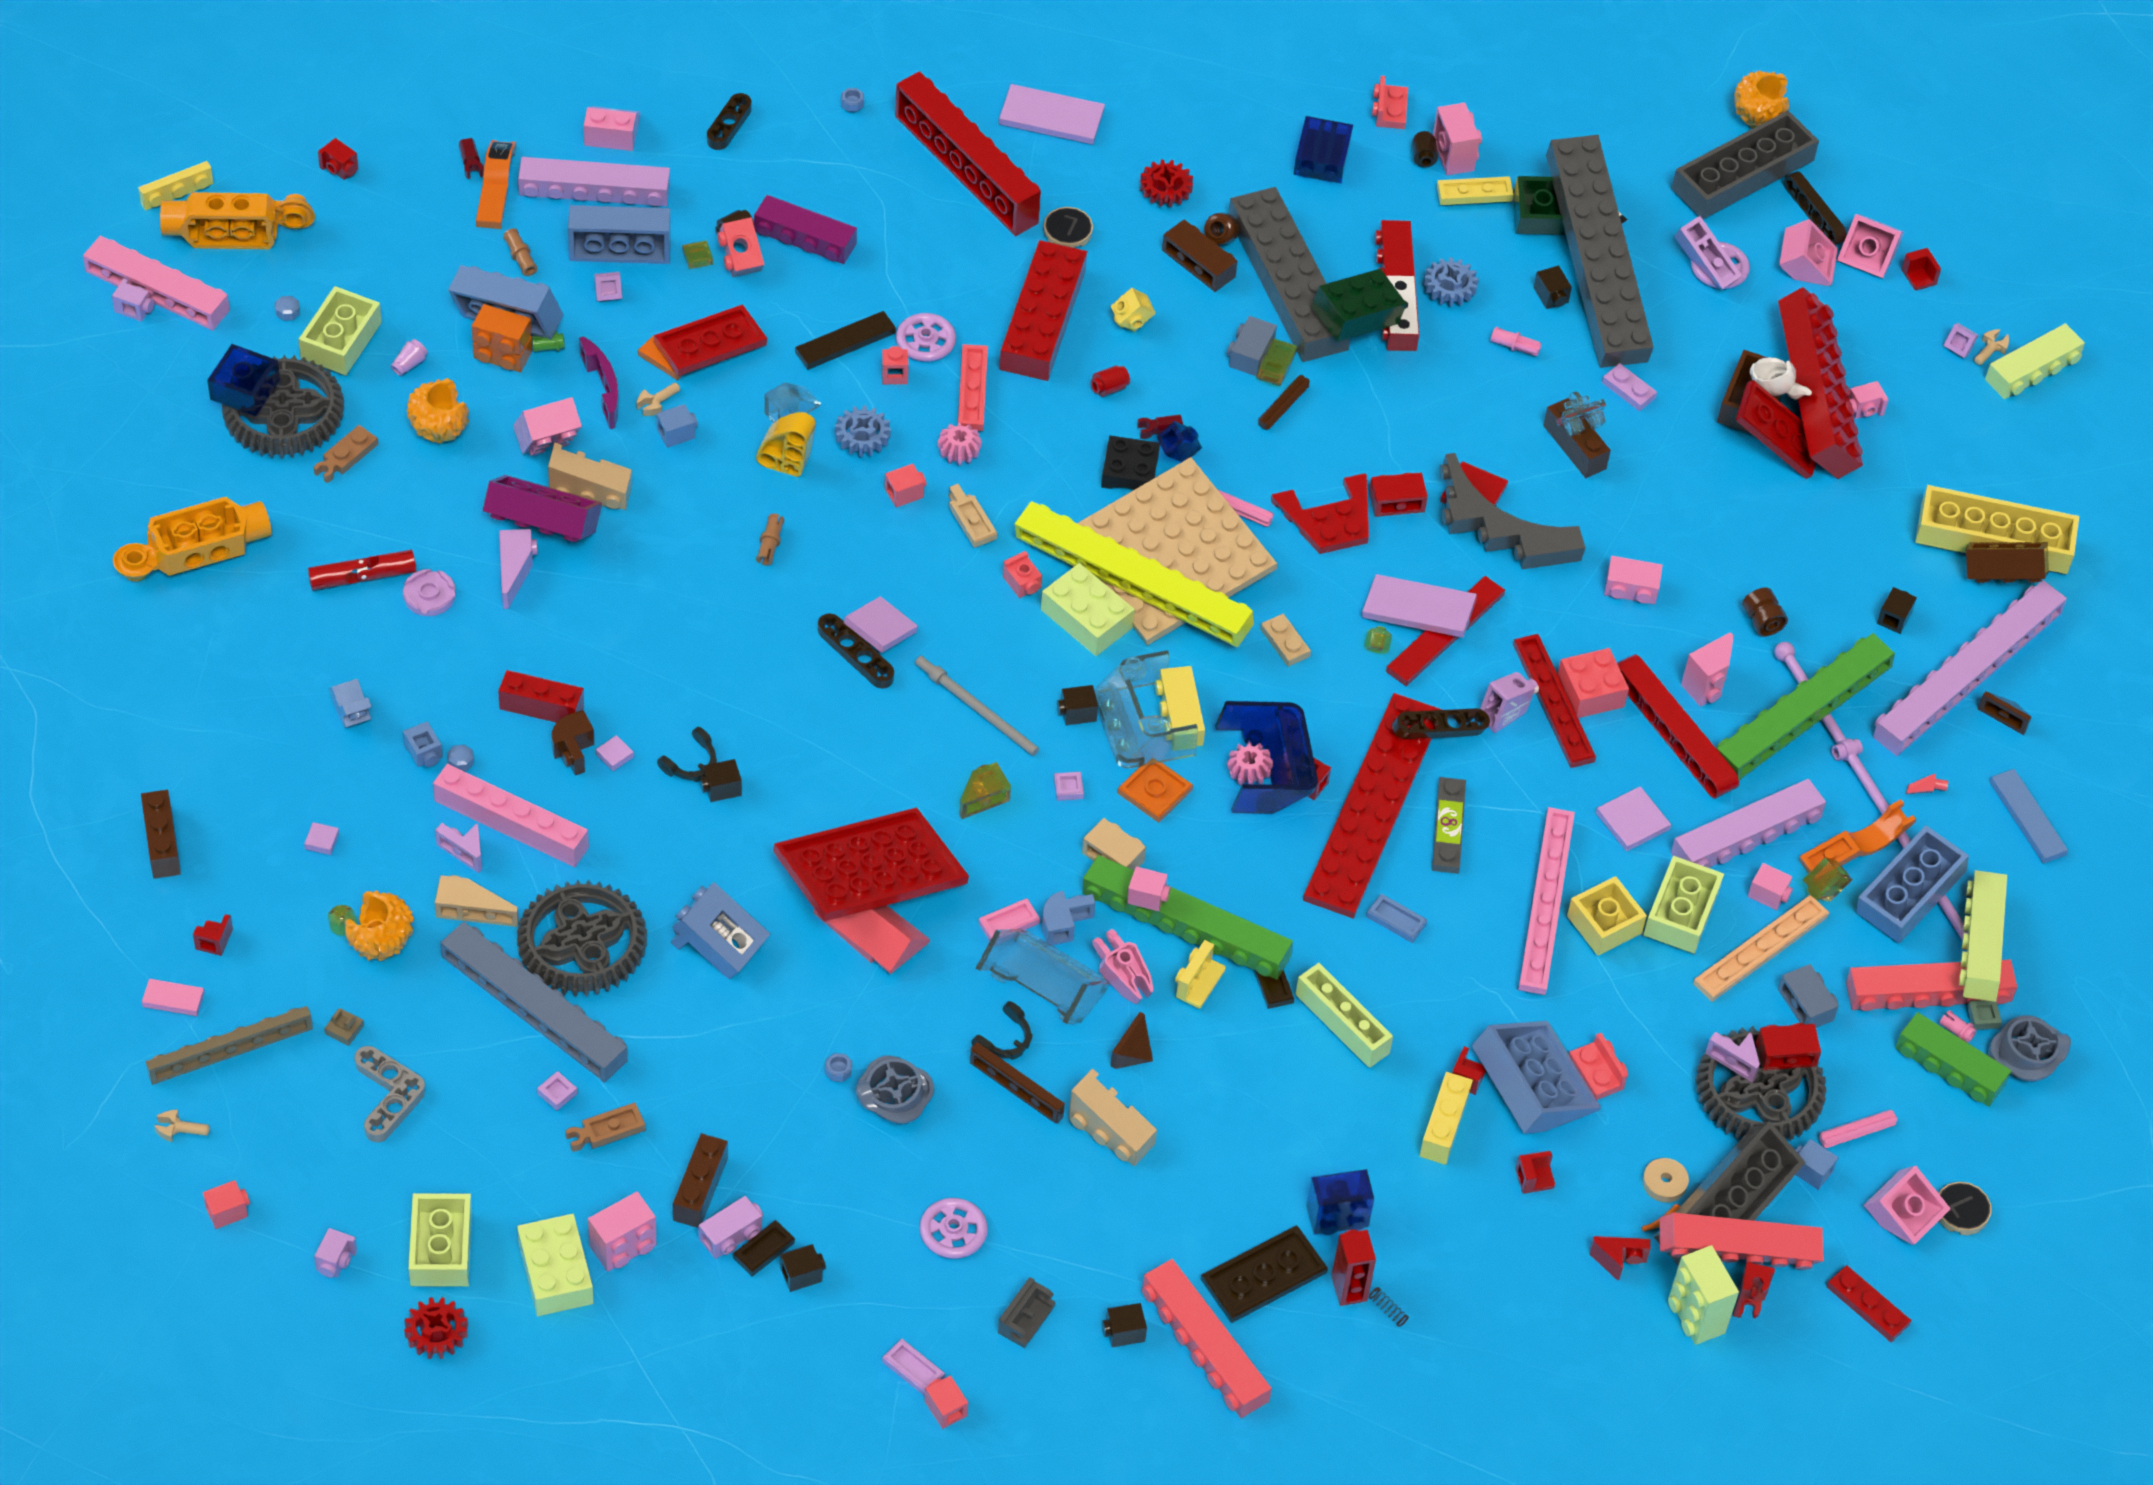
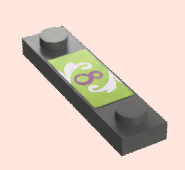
[1432,777,1466,874]

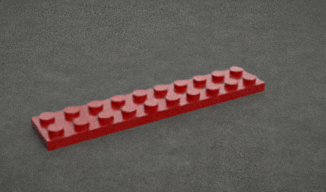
[1303,693,1442,919]

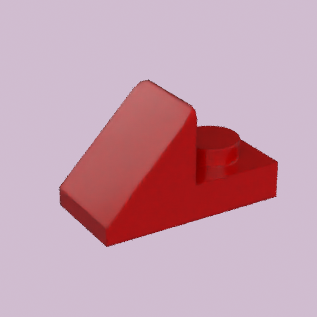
[1590,1236,1651,1280]

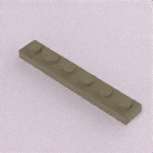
[146,1006,313,1085]

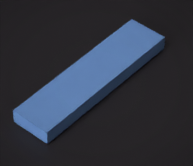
[1990,769,2068,864]

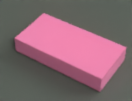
[979,898,1040,944]
[142,979,204,1016]

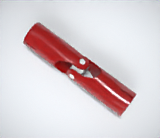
[308,549,416,591]

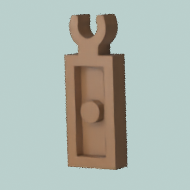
[314,425,378,483]
[565,1103,646,1151]

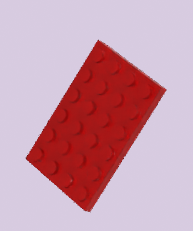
[773,807,969,922]

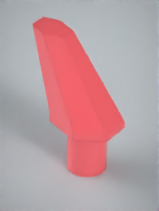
[1906,774,1948,794]

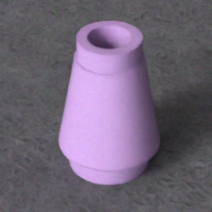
[390,339,428,376]

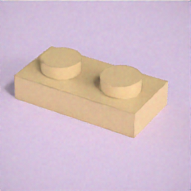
[1260,614,1311,667]

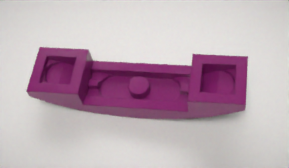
[579,337,619,429]

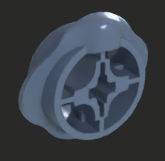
[1988,1015,2071,1081]
[856,1056,934,1124]

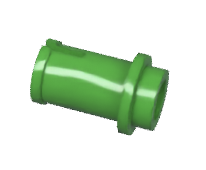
[532,331,565,352]

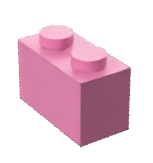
[1604,556,1663,604]

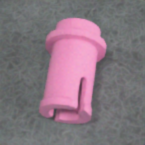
[1940,1010,1976,1043]

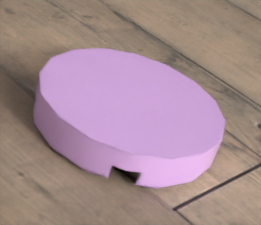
[403,569,455,616]

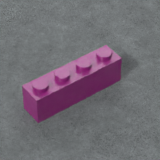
[754,195,857,264]

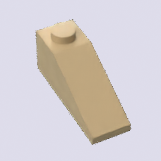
[435,875,519,927]

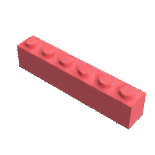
[1846,960,2017,1011]
[1659,1213,1824,1270]
[1142,1259,1272,1418]

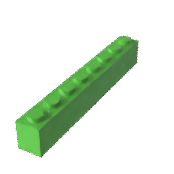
[1716,633,1895,780]
[1083,855,1293,980]

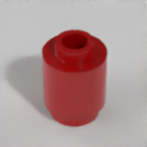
[1091,365,1130,397]

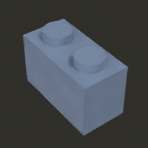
[1227,316,1277,377]
[1778,964,1839,1028]

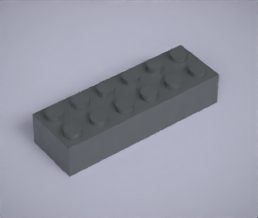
[1672,111,1819,219]
[1654,1121,1806,1266]

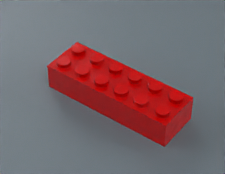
[999,240,1087,381]

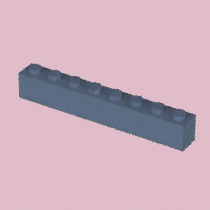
[441,922,628,1083]

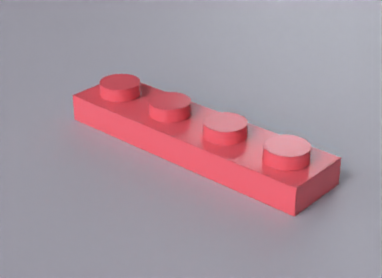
[958,344,988,431]

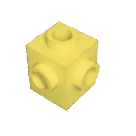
[1111,288,1156,332]

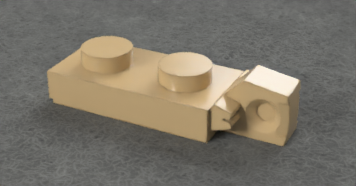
[948,484,997,548]

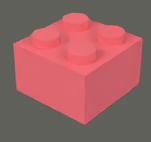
[1558,648,1629,718]

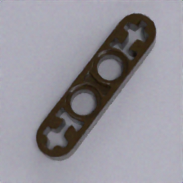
[1784,171,1847,245]
[818,613,894,689]
[1392,708,1490,739]

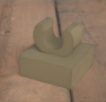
[324,1008,364,1046]

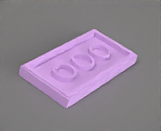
[999,84,1105,145]
[1362,574,1477,638]

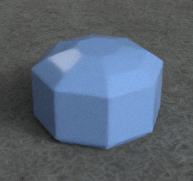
[841,88,864,111]
[275,296,300,321]
[447,744,474,771]
[825,1053,852,1082]

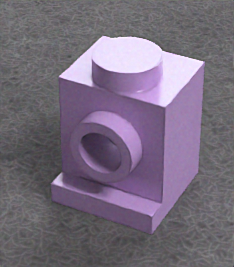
[112,278,155,322]
[314,1228,357,1278]

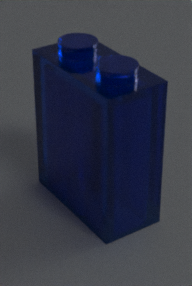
[1293,116,1353,183]

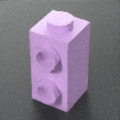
[698,1196,763,1259]

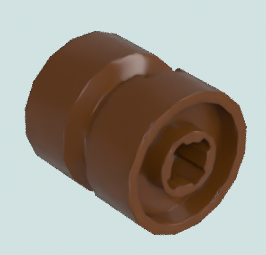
[1742,587,1788,637]

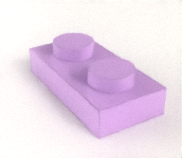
[1602,363,1657,412]

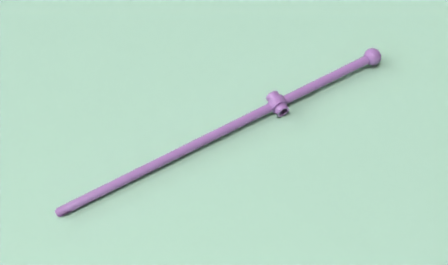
[1775,642,1968,940]

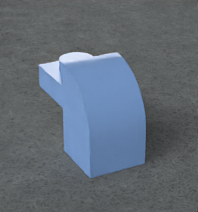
[329,678,371,727]
[1042,891,1095,946]

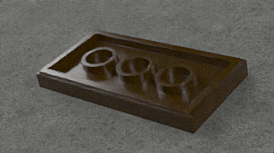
[1201,1225,1328,1323]

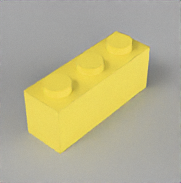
[1155,666,1205,749]
[1419,1072,1473,1165]

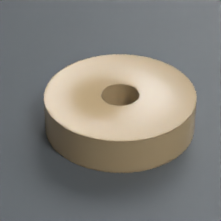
[1643,1158,1689,1203]

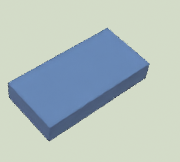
[1366,893,1428,943]

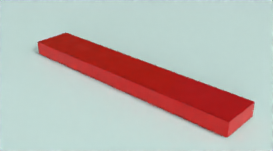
[1386,576,1505,686]
[1513,634,1596,768]

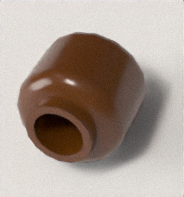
[1204,213,1239,245]

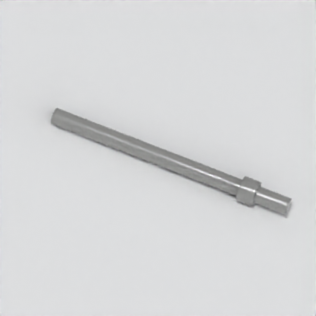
[915,656,1039,756]

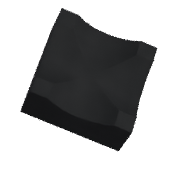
[1101,435,1160,490]

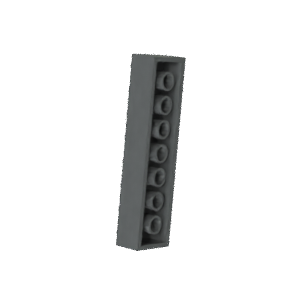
[1228,187,1350,362]

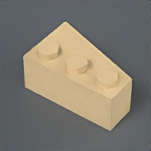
[548,443,632,510]
[1069,1068,1157,1166]

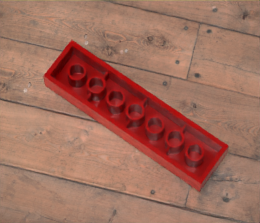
[895,71,1041,237]
[1778,287,1863,479]

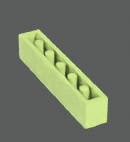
[1959,870,2007,1002]

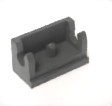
[998,1277,1056,1349]

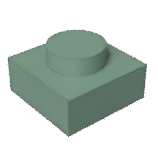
[1967,1000,2002,1030]

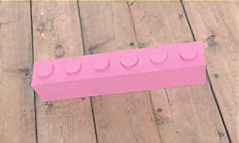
[83,236,230,331]
[433,764,589,867]

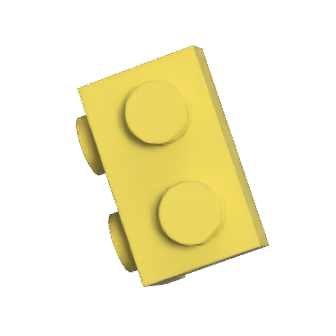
[1175,940,1226,1009]

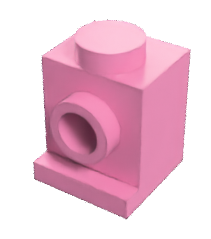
[1849,381,1889,419]

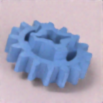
[1424,257,1479,306]
[835,406,891,456]

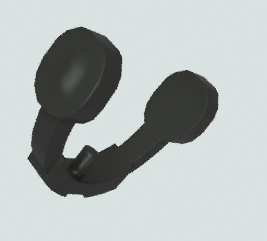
[657,726,717,782]
[971,1001,1033,1060]

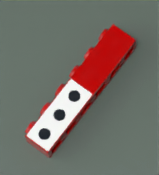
[1375,220,1419,351]

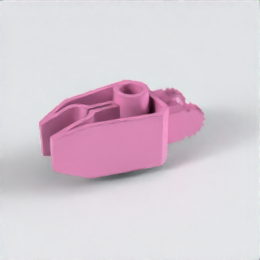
[1092,929,1153,1004]

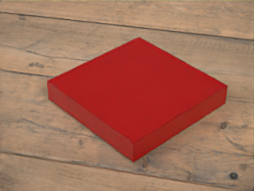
[1440,461,1508,506]

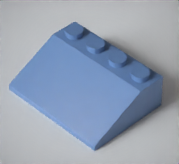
[1472,1021,1601,1134]

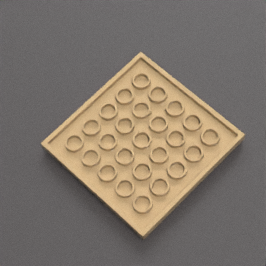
[1077,457,1278,646]

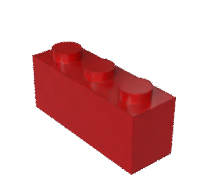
[498,670,584,723]
[1331,1230,1376,1306]

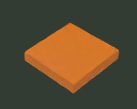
[1117,756,1193,823]

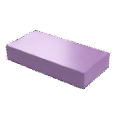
[882,1339,945,1396]

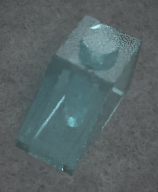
[764,382,821,423]

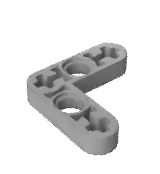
[355,1046,425,1142]

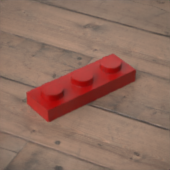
[1827,1265,1912,1343]

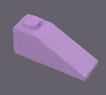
[1674,216,1742,290]
[499,529,537,609]

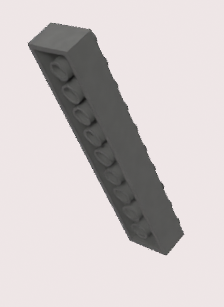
[1546,135,1654,368]

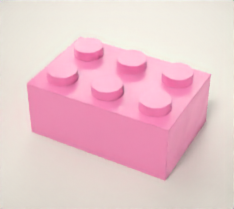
[513,397,582,456]

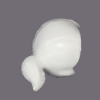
[1750,357,1812,400]

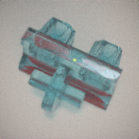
[1556,391,1606,436]

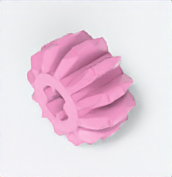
[938,422,982,466]
[1227,741,1273,788]

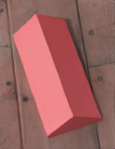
[814,905,930,974]

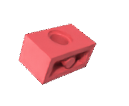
[717,217,764,277]

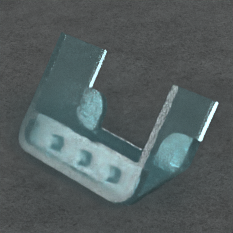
[1094,650,1198,768]
[976,929,1110,1025]

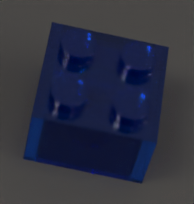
[207,344,280,416]
[1306,1169,1375,1235]

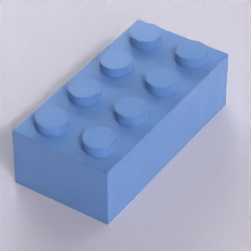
[568,205,671,264]
[448,265,564,339]
[1857,825,1969,943]

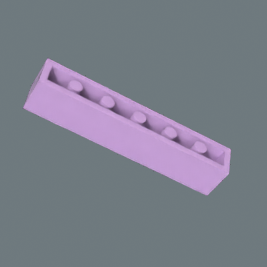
[518,157,670,206]
[1671,778,1826,868]

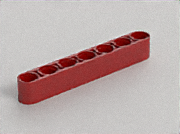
[1617,654,1739,799]

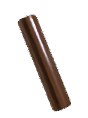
[1258,375,1310,430]

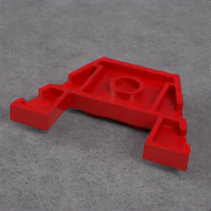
[1271,473,1369,554]

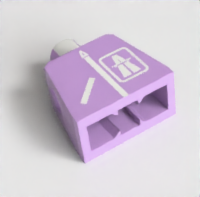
[1480,672,1539,733]

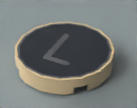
[1043,207,1093,248]
[1939,1182,1991,1235]

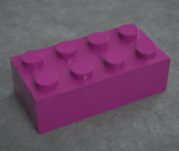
[483,475,602,542]

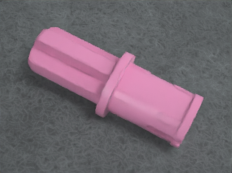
[1491,327,1541,356]

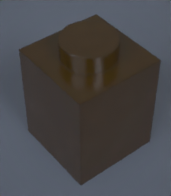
[1534,265,1572,309]
[1877,587,1917,634]
[1057,685,1098,725]
[700,759,742,802]
[780,1244,826,1292]
[1102,1303,1147,1347]

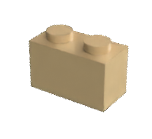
[1082,818,1146,871]

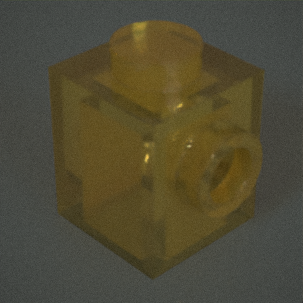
[1803,858,1853,902]

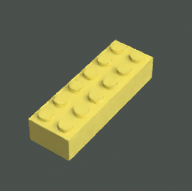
[1915,485,2079,574]

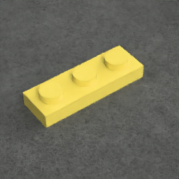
[138,161,213,210]
[1437,177,1514,205]

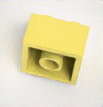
[1567,876,1647,956]

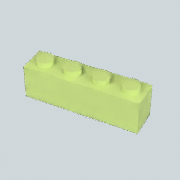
[1985,323,2085,399]
[1295,963,1393,1068]

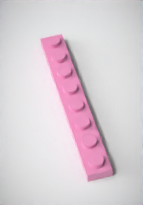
[1518,807,1575,995]

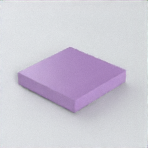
[844,596,918,653]
[1596,786,1671,852]

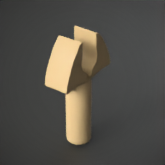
[1974,329,2009,365]
[637,383,680,416]
[154,1110,210,1142]

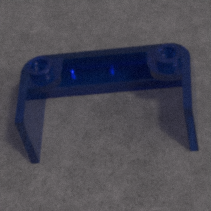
[1215,701,1318,814]

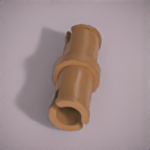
[503,228,538,276]
[756,514,785,566]

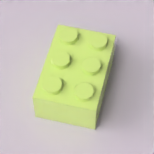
[299,286,382,375]
[1041,563,1135,656]
[1643,856,1724,954]
[409,1193,472,1286]
[517,1213,594,1316]
[1668,1245,1739,1345]

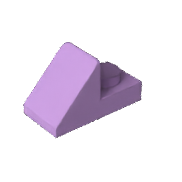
[435,823,482,873]
[1705,1032,1760,1083]

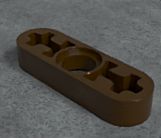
[707,93,752,150]

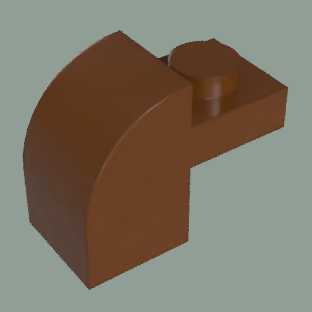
[552,710,594,776]

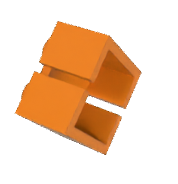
[472,304,533,373]

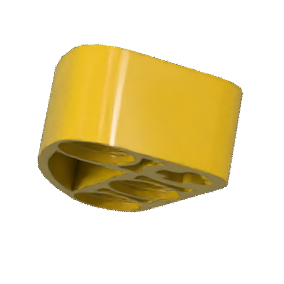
[756,412,816,477]

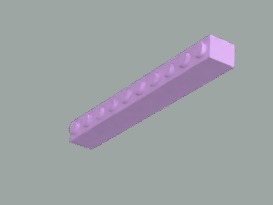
[1873,580,2067,756]

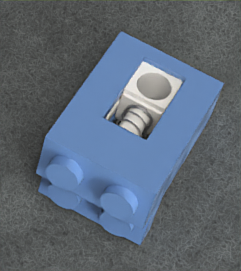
[671,882,770,979]

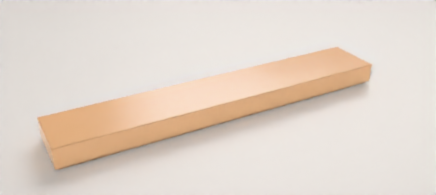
[1693,895,1829,1002]

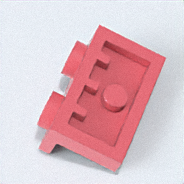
[1372,75,1408,129]
[1569,1033,1628,1100]

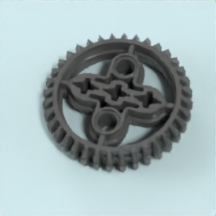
[222,354,344,459]
[517,879,647,997]
[1695,1026,1827,1142]

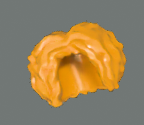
[1734,70,1790,128]
[407,378,469,443]
[345,890,414,961]

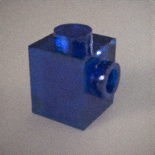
[1157,421,1202,462]

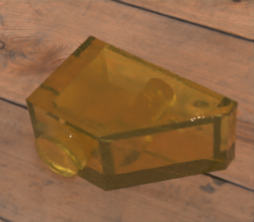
[959,762,1011,819]

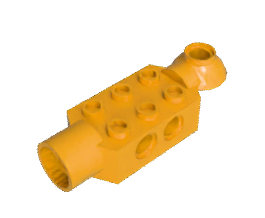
[160,192,315,250]
[113,497,272,581]

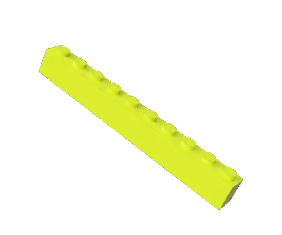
[1014,501,1254,648]

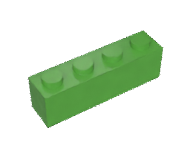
[1895,1012,2012,1107]

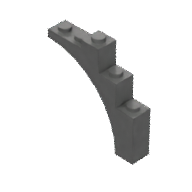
[1440,453,1585,569]

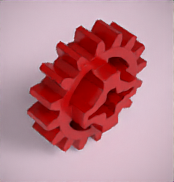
[1140,159,1193,207]
[404,1297,468,1359]

